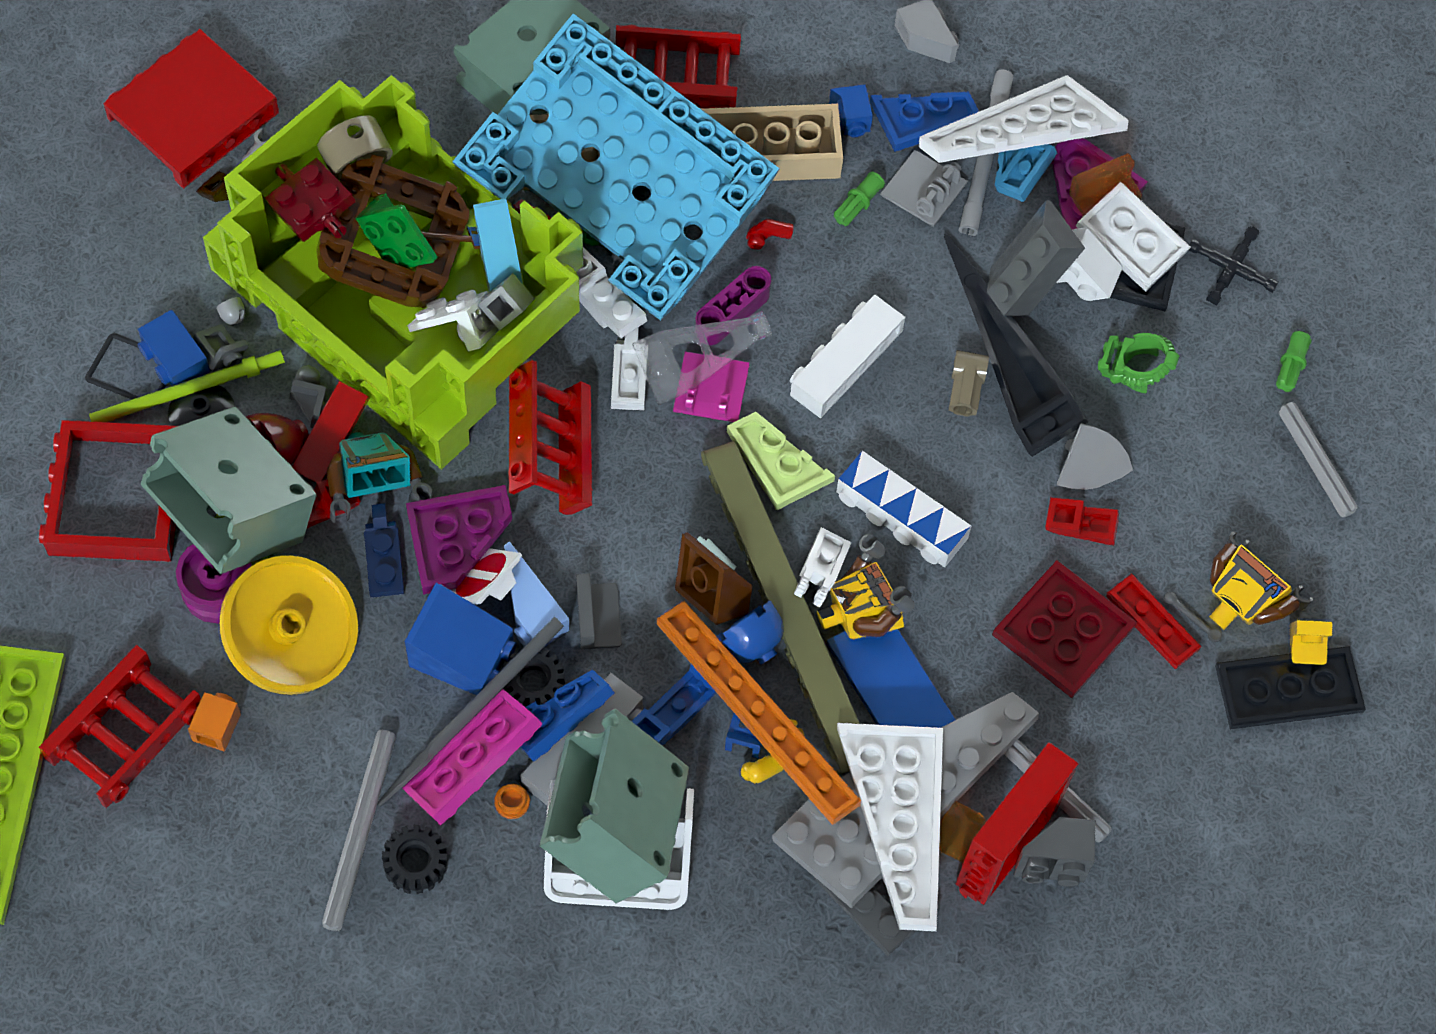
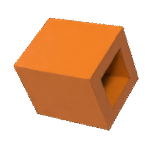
[188,692,241,752]

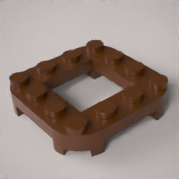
[316,155,469,308]

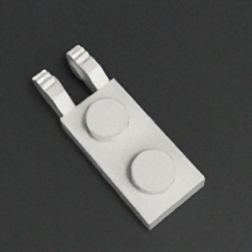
[794,527,851,607]

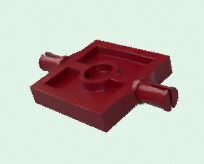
[264,158,356,243]

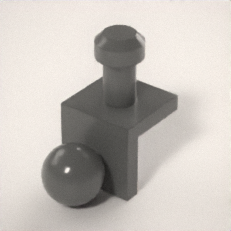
[289,365,327,428]

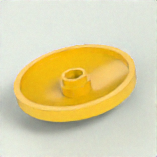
[220,556,358,695]

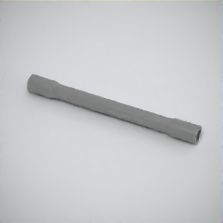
[959,70,1014,236]

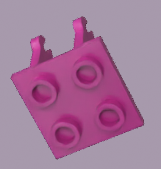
[673,352,750,422]

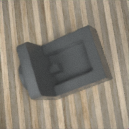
[193,324,249,371]

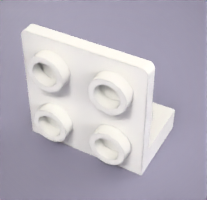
[407,290,499,351]

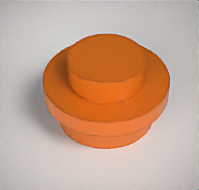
[494,784,530,819]

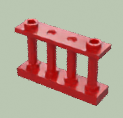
[616,25,741,109]
[508,360,592,515]
[39,645,201,808]

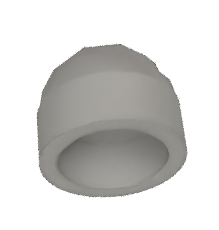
[216,297,245,325]

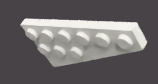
[919,75,1129,163]

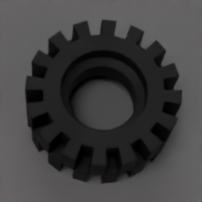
[503,648,565,707]
[382,825,448,894]

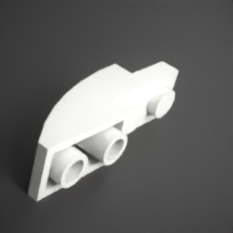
[577,247,647,338]

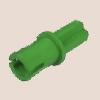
[833,171,885,226]
[1276,331,1312,392]

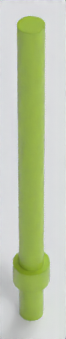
[89,350,285,422]

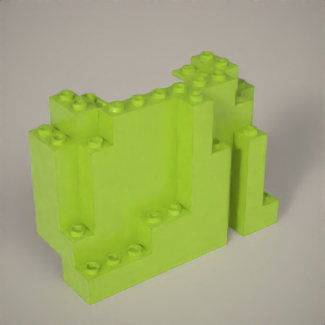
[203,75,583,470]

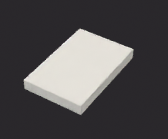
[1076,182,1190,291]

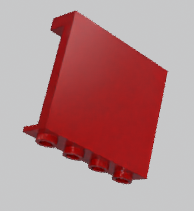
[103,29,279,189]

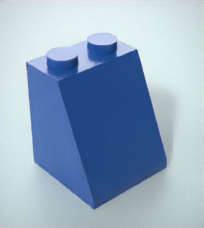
[405,583,517,695]

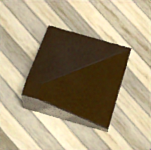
[196,171,229,202]

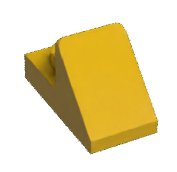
[1290,620,1332,665]

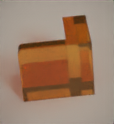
[939,801,986,863]

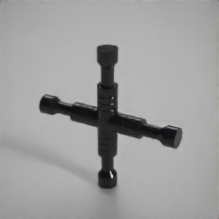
[1189,226,1279,305]

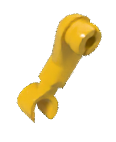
[741,719,804,784]

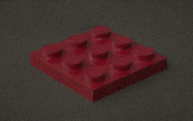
[992,560,1137,699]

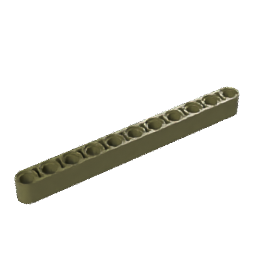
[701,441,860,775]

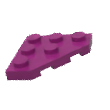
[1052,138,1148,230]
[406,485,512,595]

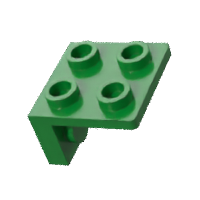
[355,193,437,268]

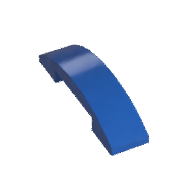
[632,664,716,745]

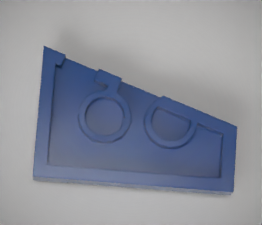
[870,92,979,152]
[520,670,615,762]

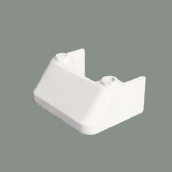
[544,780,694,910]

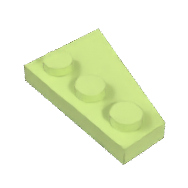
[726,412,835,510]

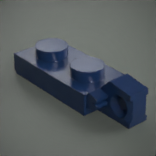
[364,503,404,598]

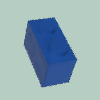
[137,310,210,386]

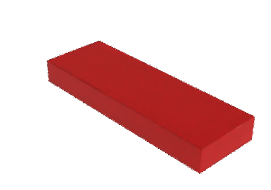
[292,381,370,483]
[1106,573,1202,670]

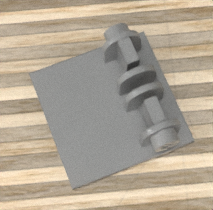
[880,150,968,227]

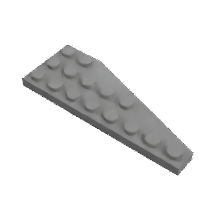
[772,692,1039,908]

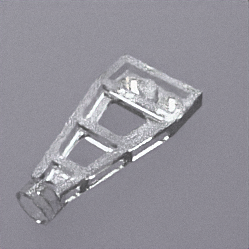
[632,311,772,405]

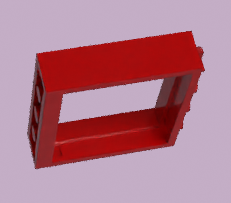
[39,420,177,562]
[956,742,1079,905]

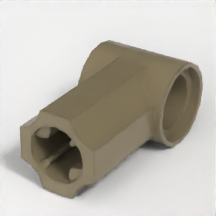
[949,350,989,417]

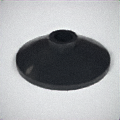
[168,385,235,426]

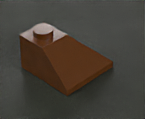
[675,532,752,625]

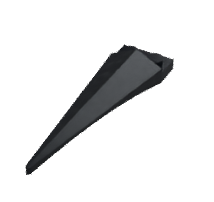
[944,234,1089,457]

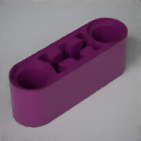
[695,266,771,346]

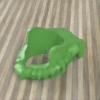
[1098,333,1179,394]

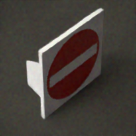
[451,548,522,605]

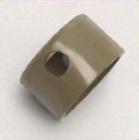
[317,115,393,181]

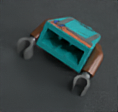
[327,432,432,523]

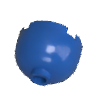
[716,600,784,665]

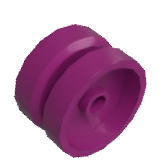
[175,544,252,624]

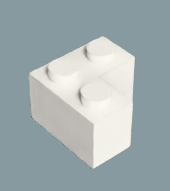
[1057,228,1123,301]

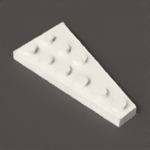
[837,723,943,931]

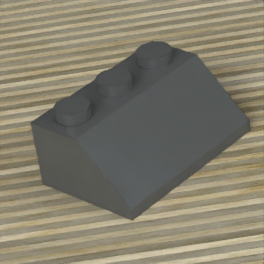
[987,200,1085,316]

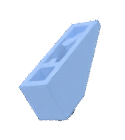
[504,542,569,648]

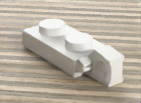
[611,328,647,410]

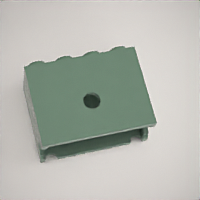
[453,0,610,115]
[141,407,316,574]
[540,709,689,904]

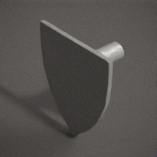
[1057,423,1133,490]

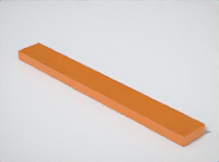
[657,600,861,825]

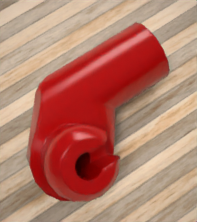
[746,219,793,250]

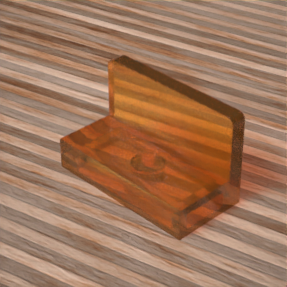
[1069,153,1142,216]

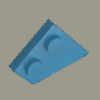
[995,144,1057,202]

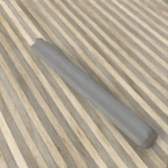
[322,730,396,931]

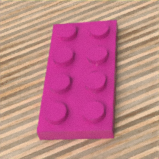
[402,689,543,826]

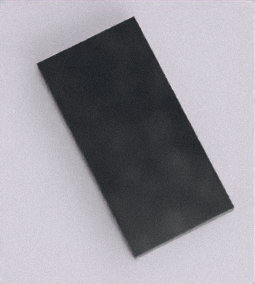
[1215,646,1366,729]

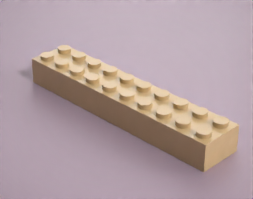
[523,104,843,190]

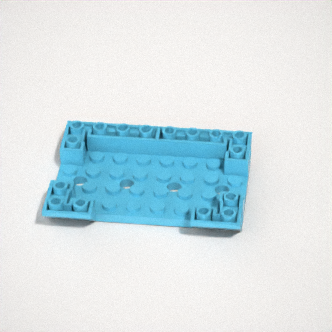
[453,13,780,320]

